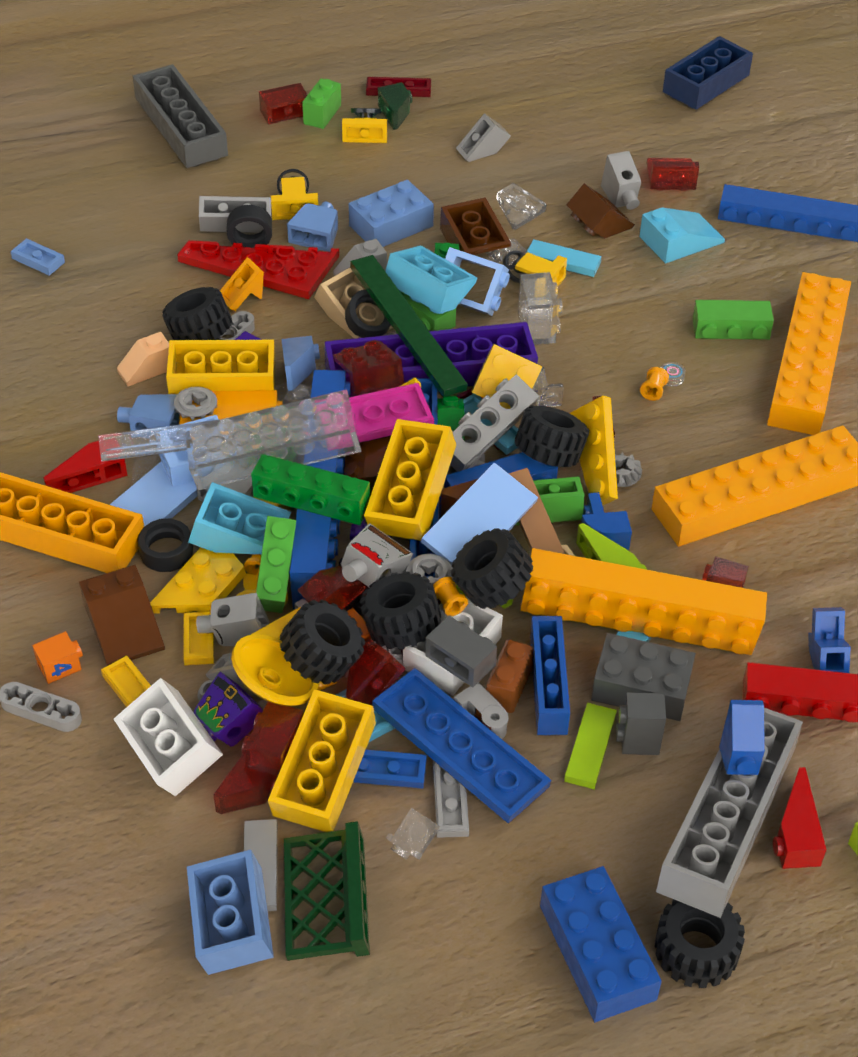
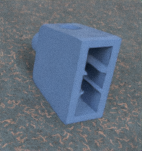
[287,201,338,252]
[117,394,180,442]

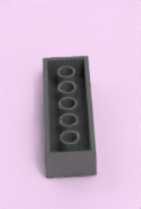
[132,64,228,168]

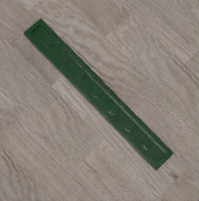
[350,255,467,397]

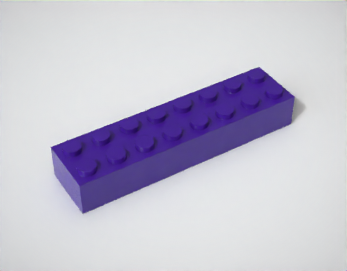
[325,322,538,397]

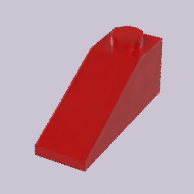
[43,436,128,493]
[773,767,827,869]

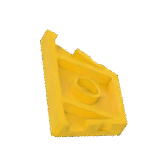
[150,547,246,613]

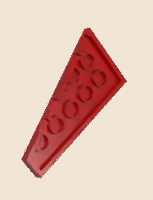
[177,240,340,299]

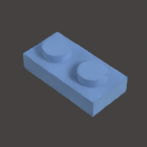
[11,238,65,276]

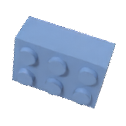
[348,180,434,247]
[187,850,274,975]

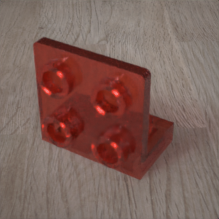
[647,158,699,191]
[333,340,405,397]

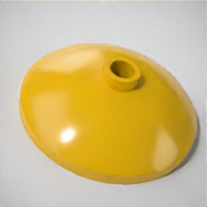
[231,634,319,706]

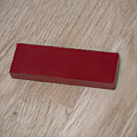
[366,77,431,97]

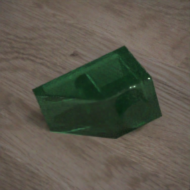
[378,82,412,130]

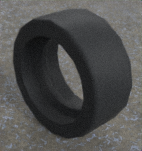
[227,205,272,248]
[345,289,391,338]
[138,518,193,572]

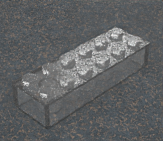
[185,389,361,490]

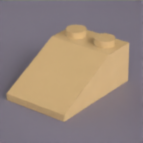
[314,268,393,339]

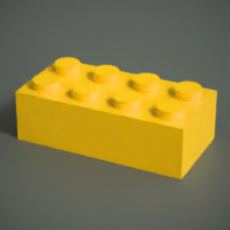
[166,340,275,394]
[364,419,456,541]
[268,689,376,832]

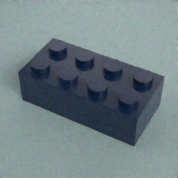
[663,36,753,110]

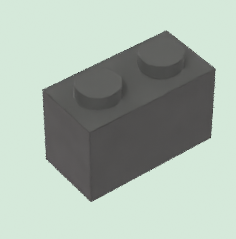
[425,615,497,687]
[616,692,666,755]

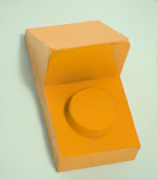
[220,257,264,311]

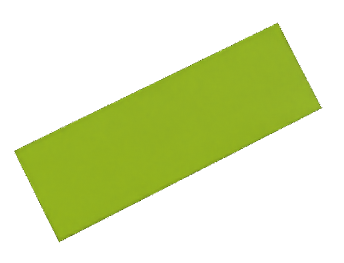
[564,702,617,790]

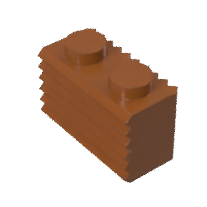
[486,639,534,713]

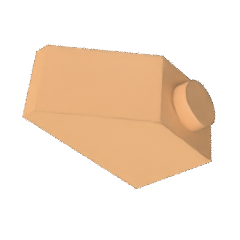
[117,332,169,387]

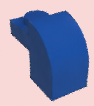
[581,492,632,550]
[808,607,851,673]

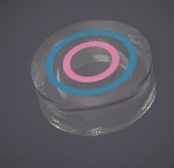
[661,362,686,386]

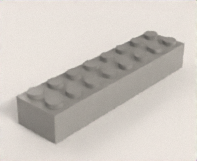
[656,708,803,918]

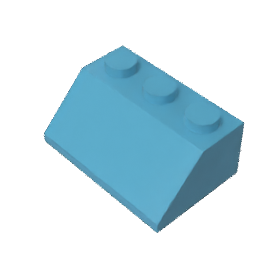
[385,245,477,314]

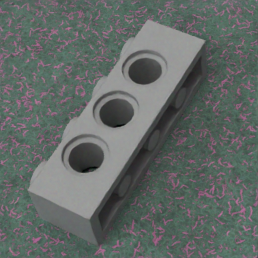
[450,374,539,472]

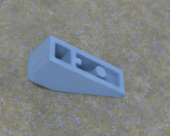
[281,336,320,391]

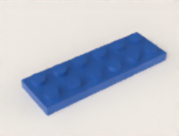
[372,668,551,824]

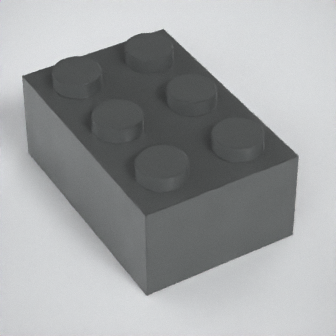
[591,633,696,721]

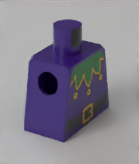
[194,671,268,747]

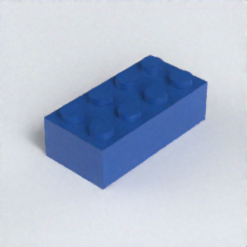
[540,866,662,1023]

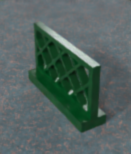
[284,821,370,961]

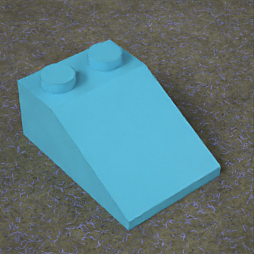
[639,207,725,263]
[188,482,291,554]

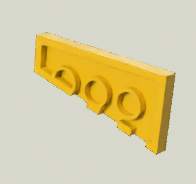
[569,395,618,506]

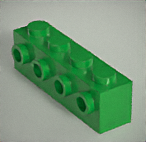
[251,454,370,525]

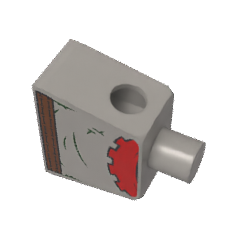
[341,524,413,588]

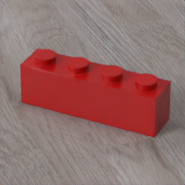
[743,662,858,723]

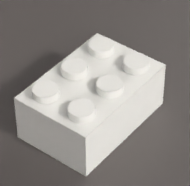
[403,593,503,696]
[114,678,223,796]

